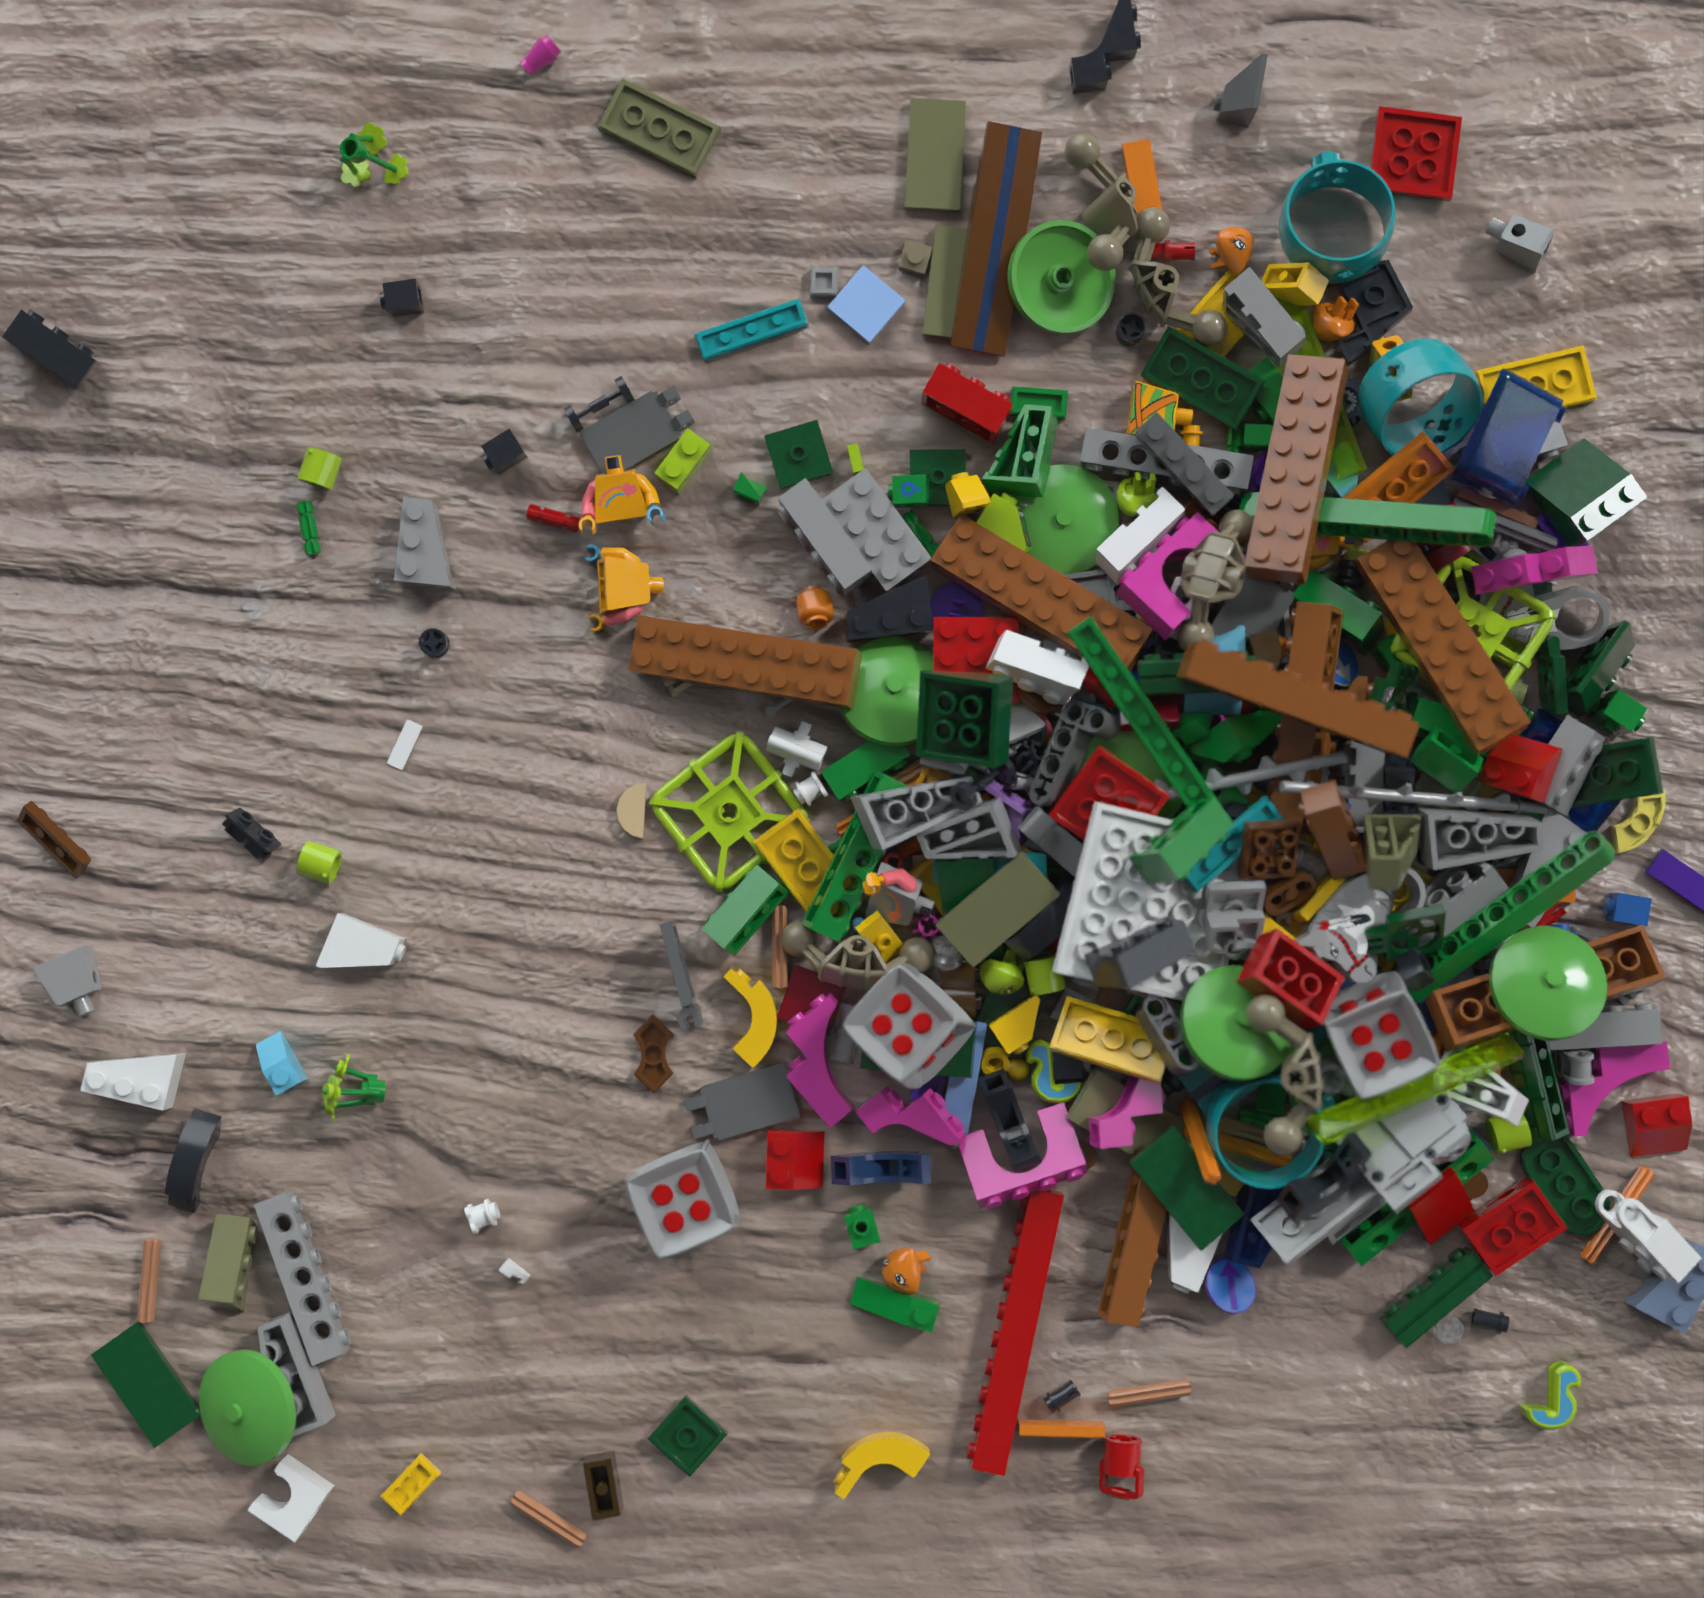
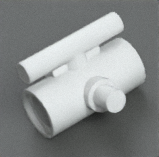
[766,721,828,777]

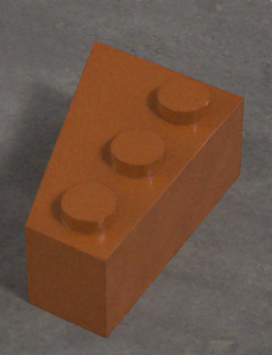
[1299,780,1366,880]

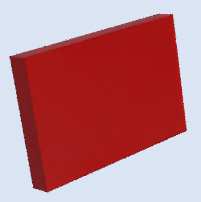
[1407,1167,1475,1245]

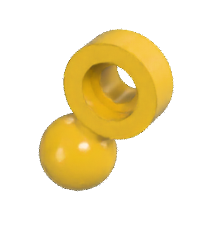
[980,1047,1029,1081]

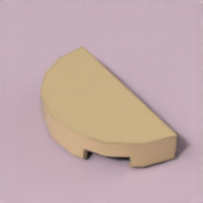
[617,783,647,839]

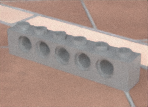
[1080,428,1254,496]
[254,1190,351,1366]

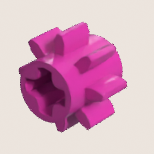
[912,909,942,942]

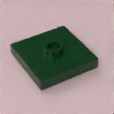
[764,420,833,490]
[910,449,966,506]
[648,1395,728,1477]

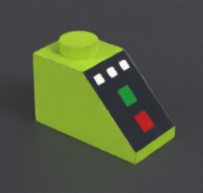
[977,492,1031,552]

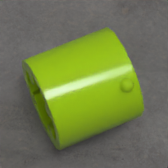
[297,447,342,491]
[296,841,342,885]
[1024,953,1066,995]
[1485,1114,1532,1154]

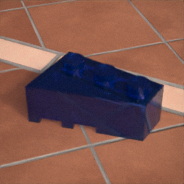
[1224,1184,1285,1268]

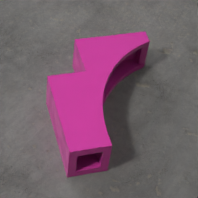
[1471,546,1598,595]
[786,992,853,1128]
[1559,1041,1670,1137]

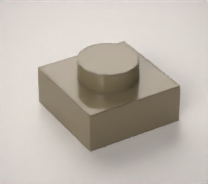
[898,240,933,276]

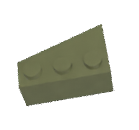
[1362,814,1423,891]
[198,1214,258,1312]

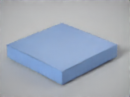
[827,265,906,345]

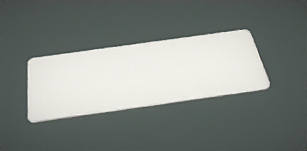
[387,720,422,770]

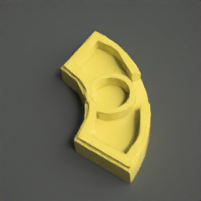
[1610,791,1666,854]

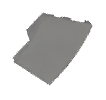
[1205,881,1266,961]

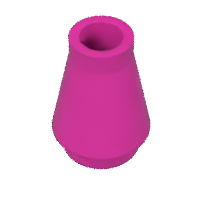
[519,34,561,76]

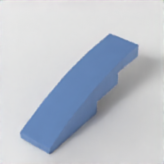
[945,1022,987,1136]

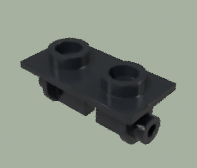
[222,807,282,861]

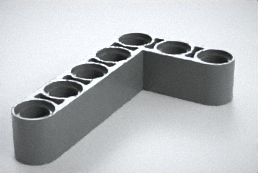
[1136,995,1201,1076]

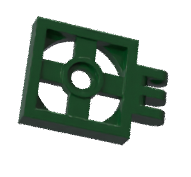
[1536,634,1568,714]
[1369,661,1423,721]
[1366,904,1446,961]

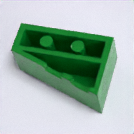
[982,404,1058,498]
[1292,569,1385,656]
[1412,698,1496,761]
[1128,797,1234,884]

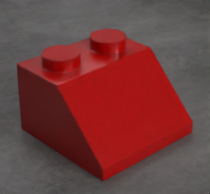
[1479,735,1563,803]
[1621,1093,1693,1157]
[765,1129,825,1190]

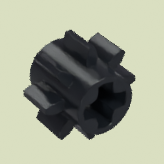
[1015,739,1047,777]

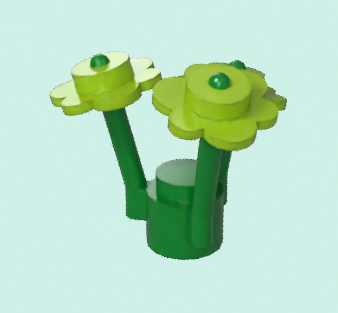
[339,122,408,187]
[322,1054,386,1122]

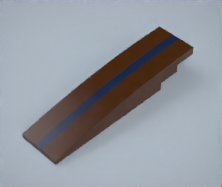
[950,121,1042,357]

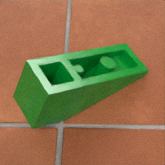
[850,1276,940,1333]

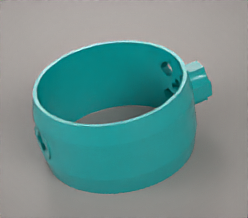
[1279,151,1396,284]
[1358,338,1483,455]
[1206,1069,1340,1188]

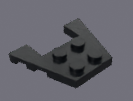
[1326,260,1413,366]

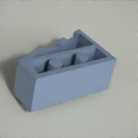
[1624,1239,1704,1334]

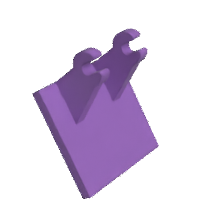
[984,780,1034,844]

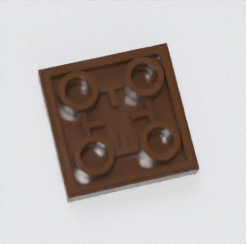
[1238,819,1301,880]

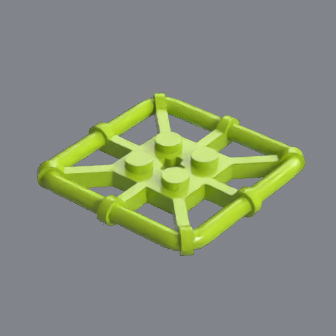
[1390,556,1556,691]
[649,731,810,892]

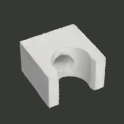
[248,1454,335,1542]

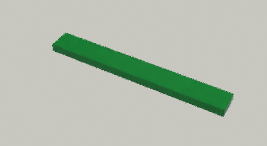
[1066,615,1222,808]

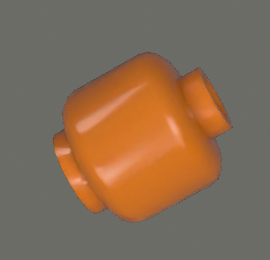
[796,586,834,630]

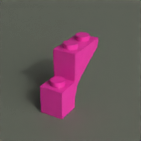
[1088,1075,1165,1149]
[855,1085,966,1145]

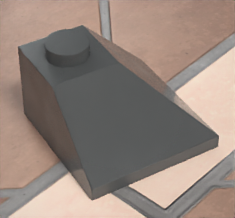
[1213,53,1268,127]

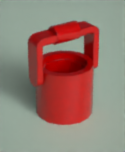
[1099,1434,1144,1501]

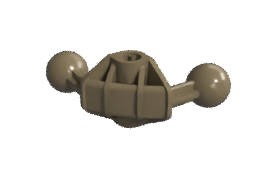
[1065,132,1138,271]
[1129,207,1228,346]
[1177,510,1254,651]
[781,921,935,991]
[1246,995,1323,1155]

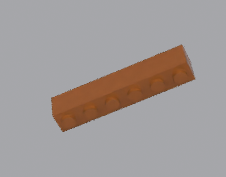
[1097,1149,1166,1327]

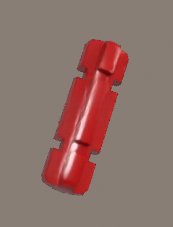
[526,504,581,533]

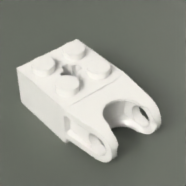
[1595,1189,1701,1283]

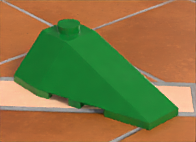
[1188,710,1282,762]

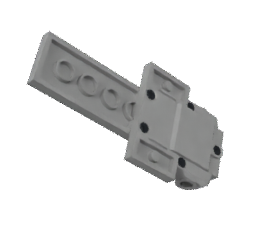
[1251,1075,1471,1266]

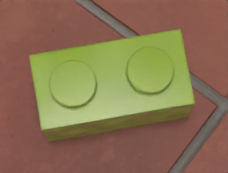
[655,428,712,495]

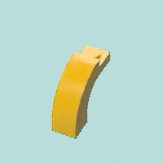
[723,968,778,1068]
[833,1432,930,1500]

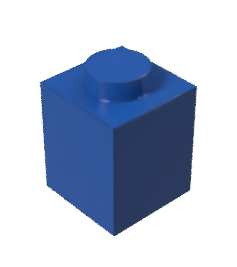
[1603,893,1652,926]

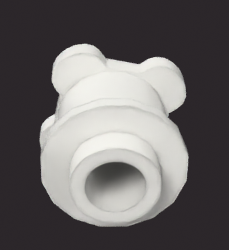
[793,771,829,806]
[464,1199,500,1234]

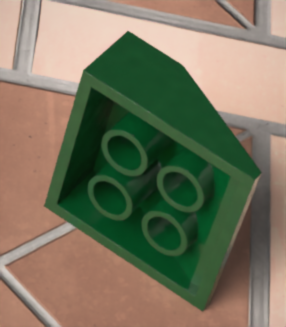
[1522,438,1647,547]
[1566,620,1635,717]
[916,671,1013,768]

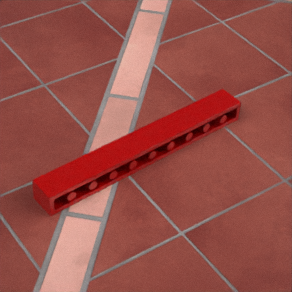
[966,1189,1064,1476]

